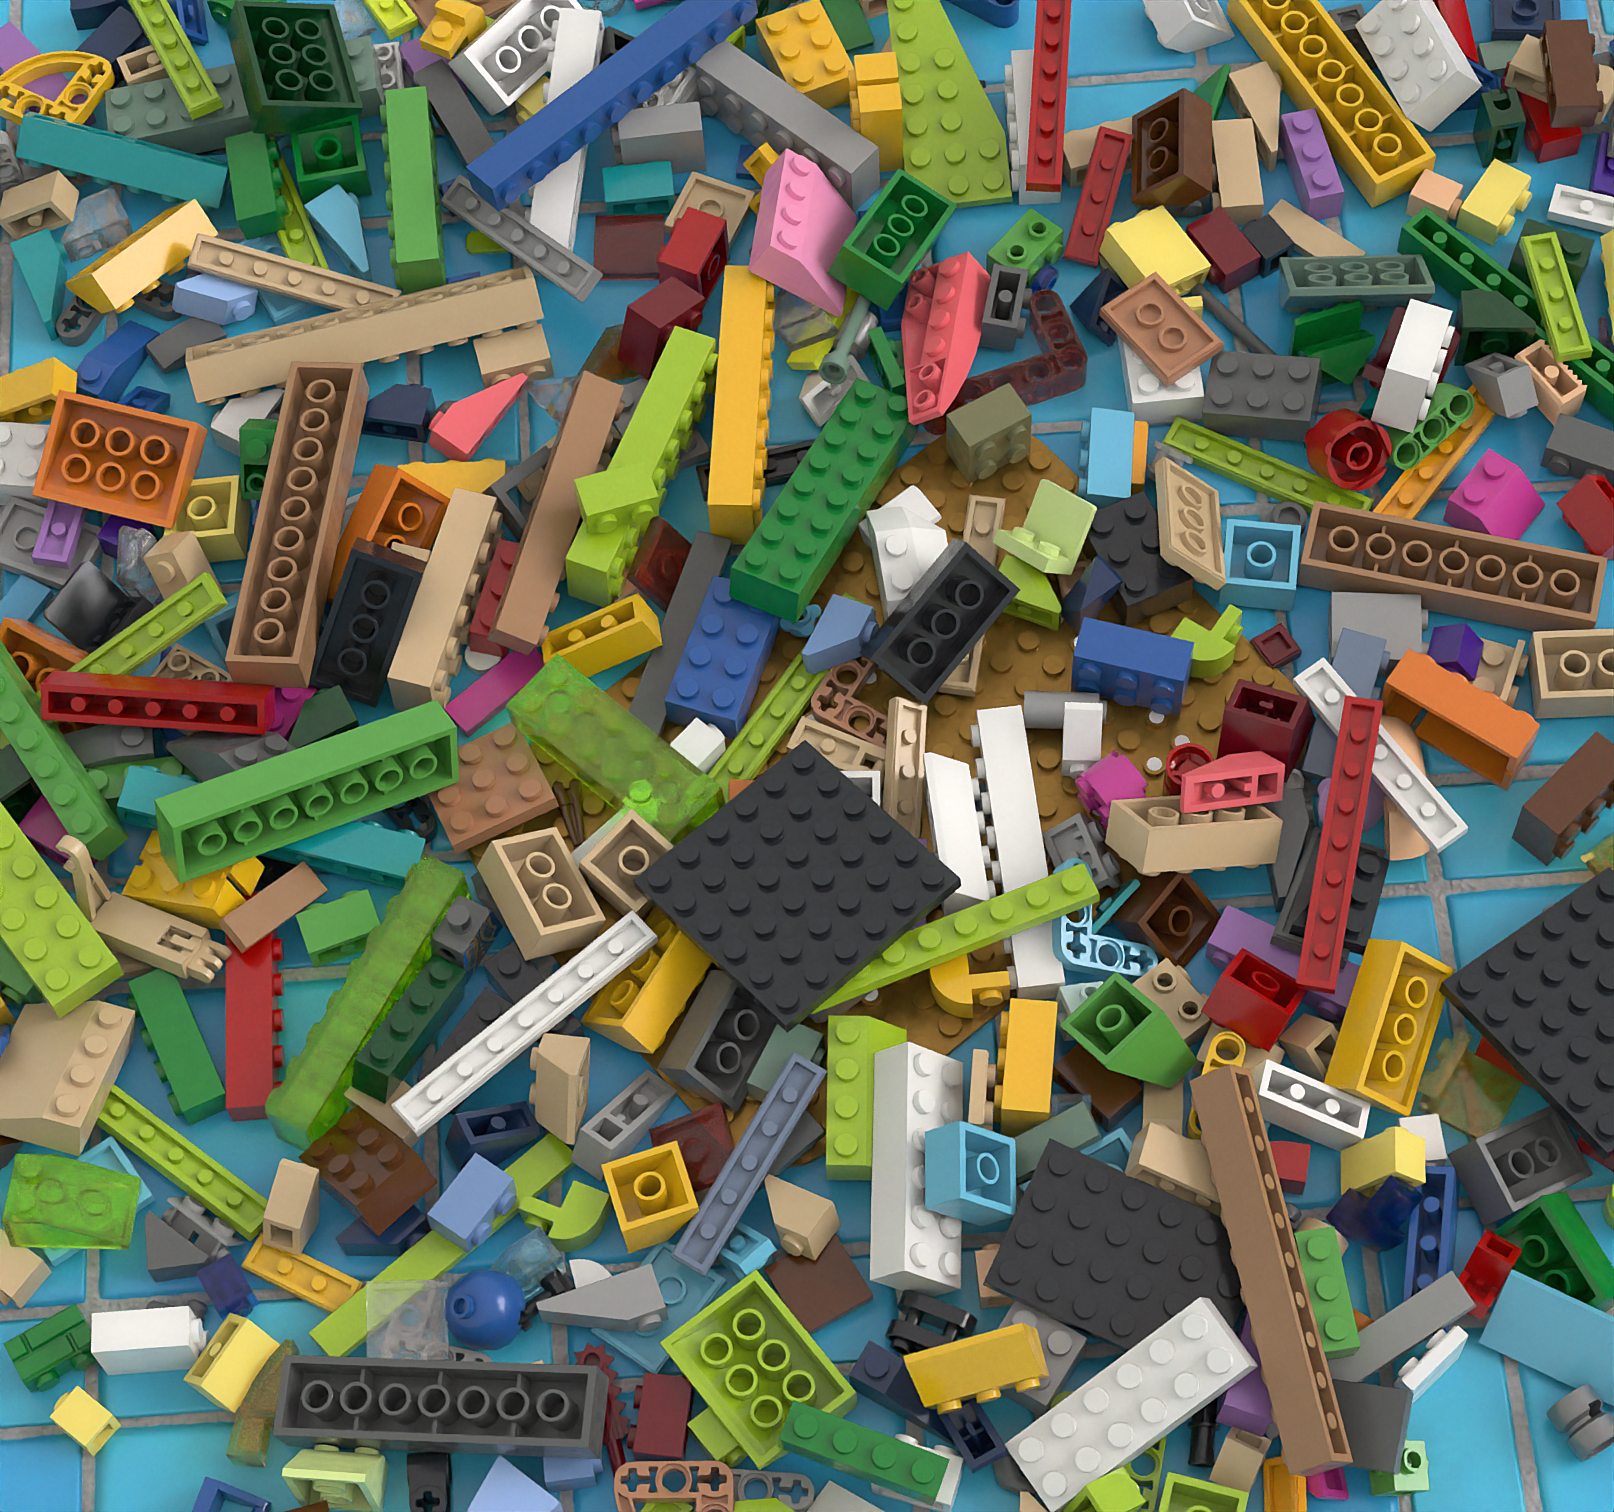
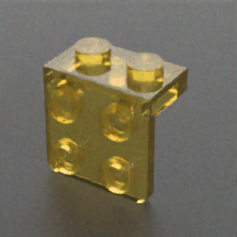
[1417,1029,1522,1139]

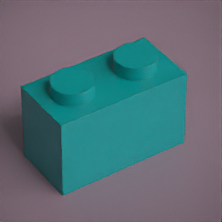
[602,161,675,222]

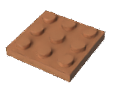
[427,720,559,854]

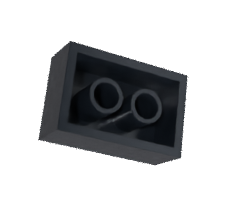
[1082,491,1194,627]

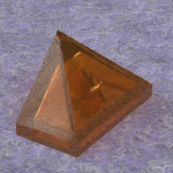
[573,324,638,383]

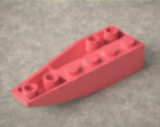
[901,251,991,426]

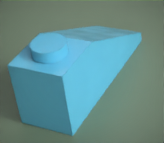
[304,184,373,283]

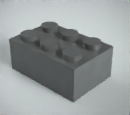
[1202,351,1323,442]

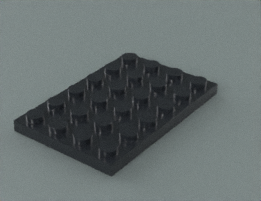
[983,1138,1244,1352]

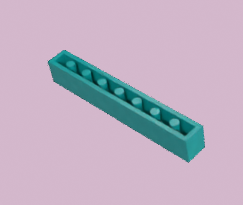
[117,765,426,893]

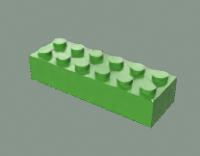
[380,86,447,295]

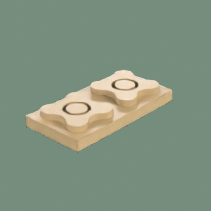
[1155,457,1226,591]

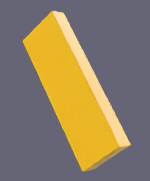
[241,1233,364,1314]

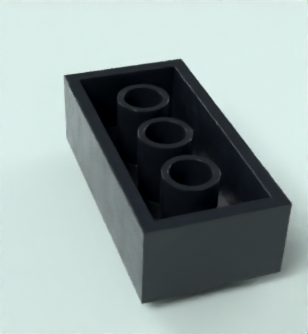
[309,537,427,708]
[859,538,1021,705]

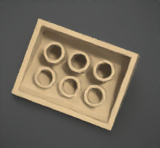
[0,1000,135,1157]

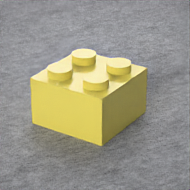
[164,475,251,562]

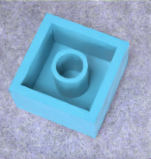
[1218,518,1301,611]
[925,1120,1016,1227]

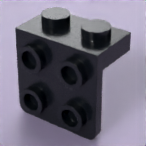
[43,562,154,654]

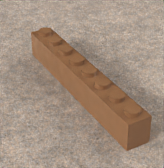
[487,370,625,655]

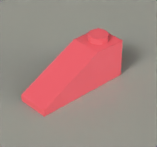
[428,373,528,462]
[1180,751,1285,813]

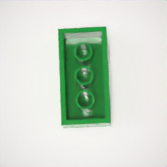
[827,168,958,311]

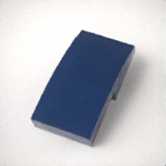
[70,0,135,30]

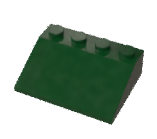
[226,0,363,134]

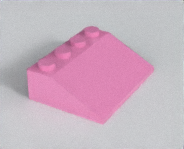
[748,148,857,317]

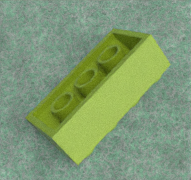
[826,1015,907,1181]

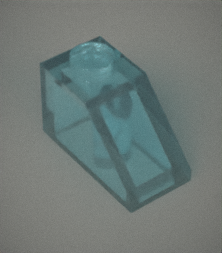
[489,1226,566,1299]

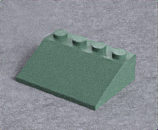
[1279,254,1435,313]

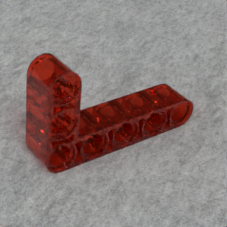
[923,289,1088,435]

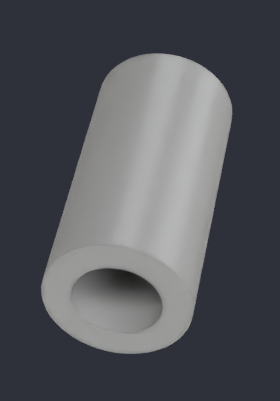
[1023,691,1107,729]

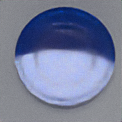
[1030,264,1059,300]

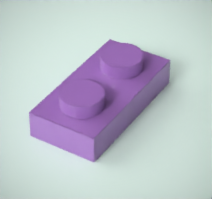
[31,500,88,569]

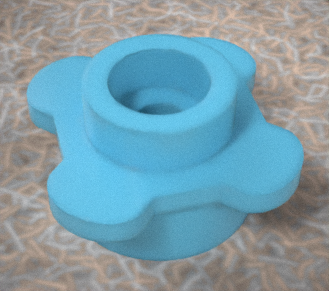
[780,604,821,637]

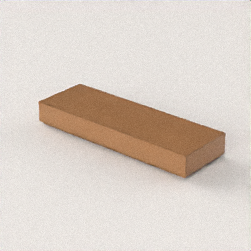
[218,861,328,953]

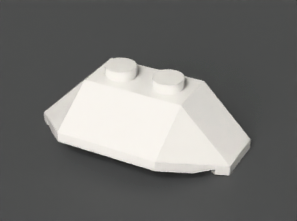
[866,506,948,622]

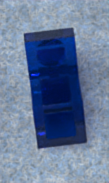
[1325,1175,1424,1252]

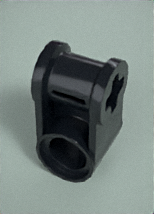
[407,1452,452,1512]

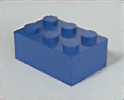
[1071,617,1194,715]

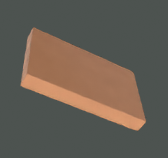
[1099,271,1224,387]

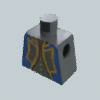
[431,895,503,986]

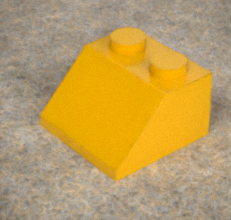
[601,1140,699,1253]

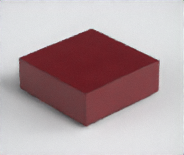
[1250,623,1302,670]

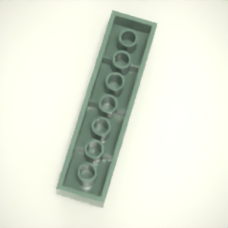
[104,35,385,154]

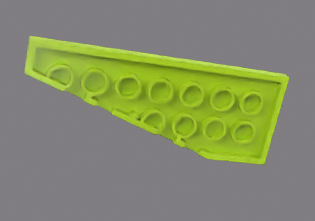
[887,0,1013,209]

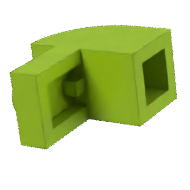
[1170,604,1244,678]
[518,1180,613,1252]

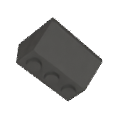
[658,970,777,1112]

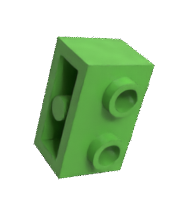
[986,208,1064,287]

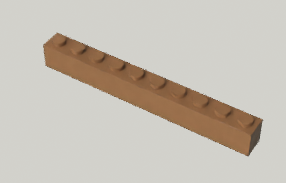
[1189,1064,1353,1476]

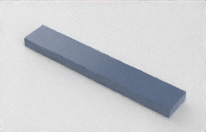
[670,1051,827,1277]

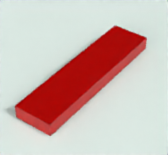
[1062,126,1133,269]

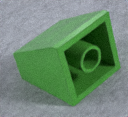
[1060,971,1198,1088]

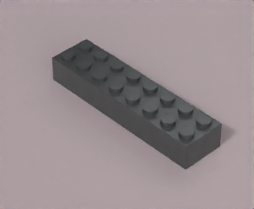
[272,1355,609,1459]

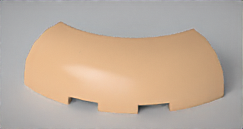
[1380,715,1430,860]

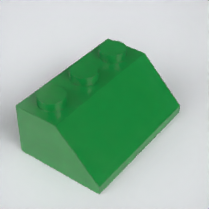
[1493,1192,1614,1313]

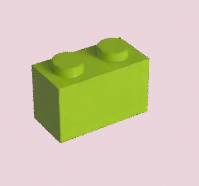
[574,460,659,535]

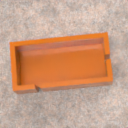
[1381,649,1541,791]

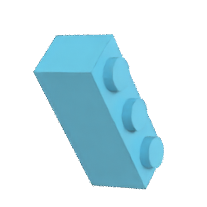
[1076,407,1135,511]

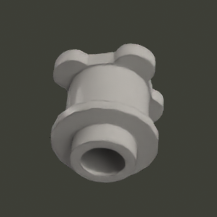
[1146,440,1194,482]

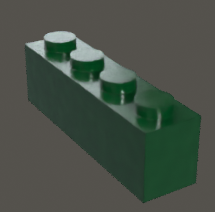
[351,954,467,1104]

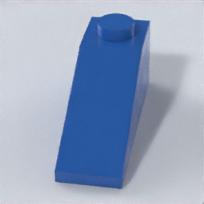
[75,320,160,403]

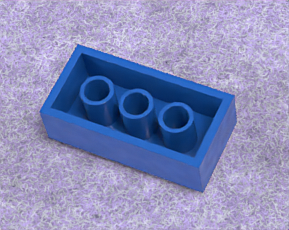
[664,575,781,740]

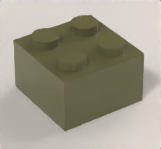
[946,383,1032,484]

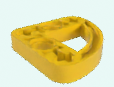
[0,51,115,126]

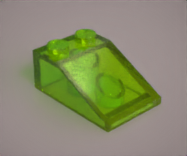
[2,1154,142,1250]

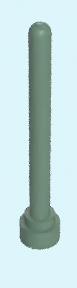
[818,294,871,384]

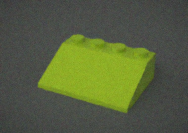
[660,1270,858,1470]

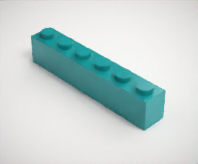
[15,111,230,212]

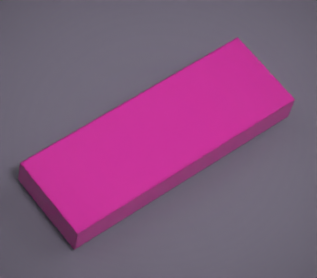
[443,648,550,737]

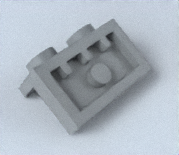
[1042,812,1122,890]

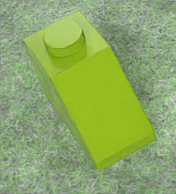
[999,554,1062,631]
[1062,1467,1146,1512]

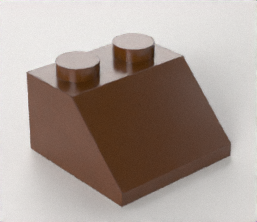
[1110,871,1221,969]

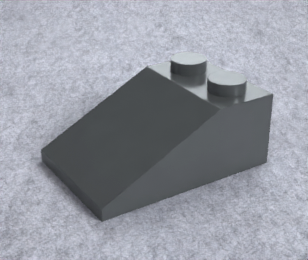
[166,731,295,782]
[1447,1106,1593,1227]

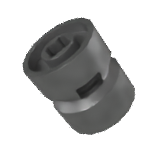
[1546,1384,1614,1462]

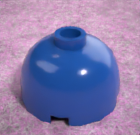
[444,1270,526,1351]

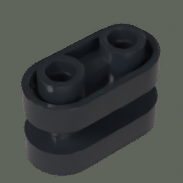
[885,1290,978,1355]

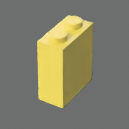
[1099,205,1211,297]

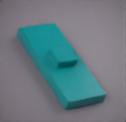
[1092,879,1141,934]

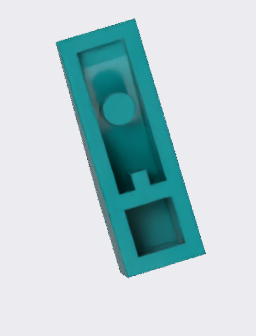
[9,228,69,341]

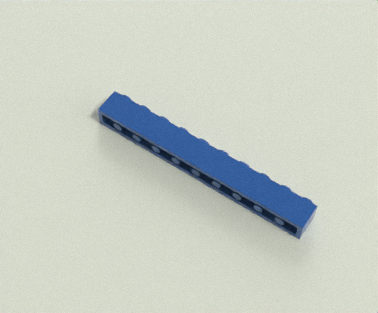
[466,0,758,212]

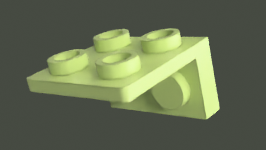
[993,479,1097,575]

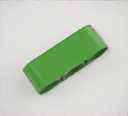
[1385,382,1475,470]

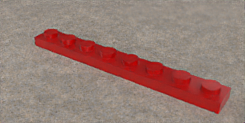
[1026,0,1072,192]
[1296,695,1384,995]

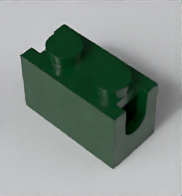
[1472,88,1526,168]

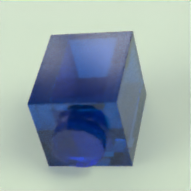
[196,1253,260,1322]

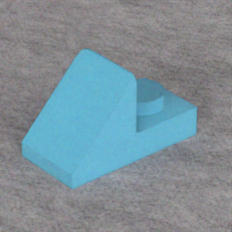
[717,1221,777,1282]

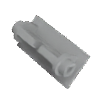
[161,1195,244,1265]

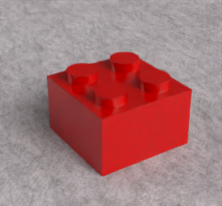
[656,206,730,311]
[1201,947,1308,1052]

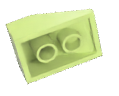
[282,1444,389,1512]

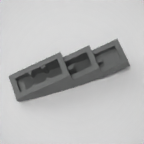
[412,59,495,171]

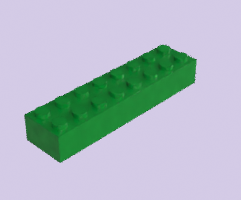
[729,378,919,623]

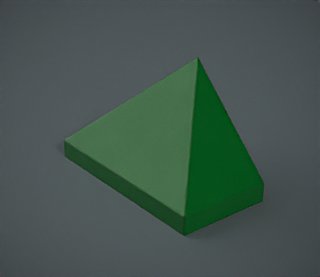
[1192,64,1231,121]
[1296,329,1376,386]

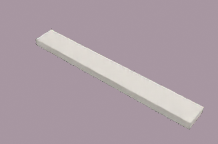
[391,910,658,1137]

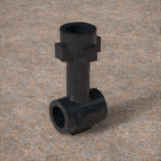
[518,1270,576,1332]

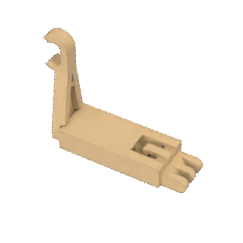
[55,835,231,983]

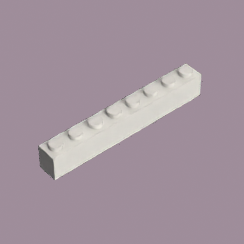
[520,8,605,276]
[970,705,1065,1000]

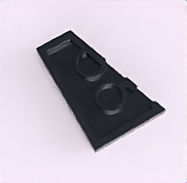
[1289,850,1390,956]

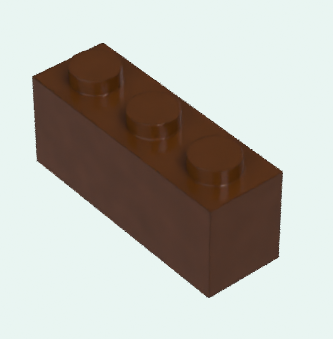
[1539,19,1604,128]

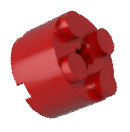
[1304,408,1392,491]

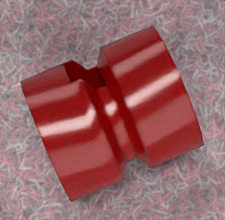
[1163,743,1214,796]

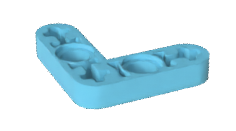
[1052,858,1159,982]

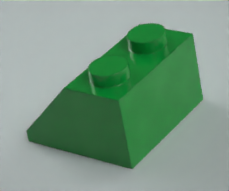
[290,114,372,205]

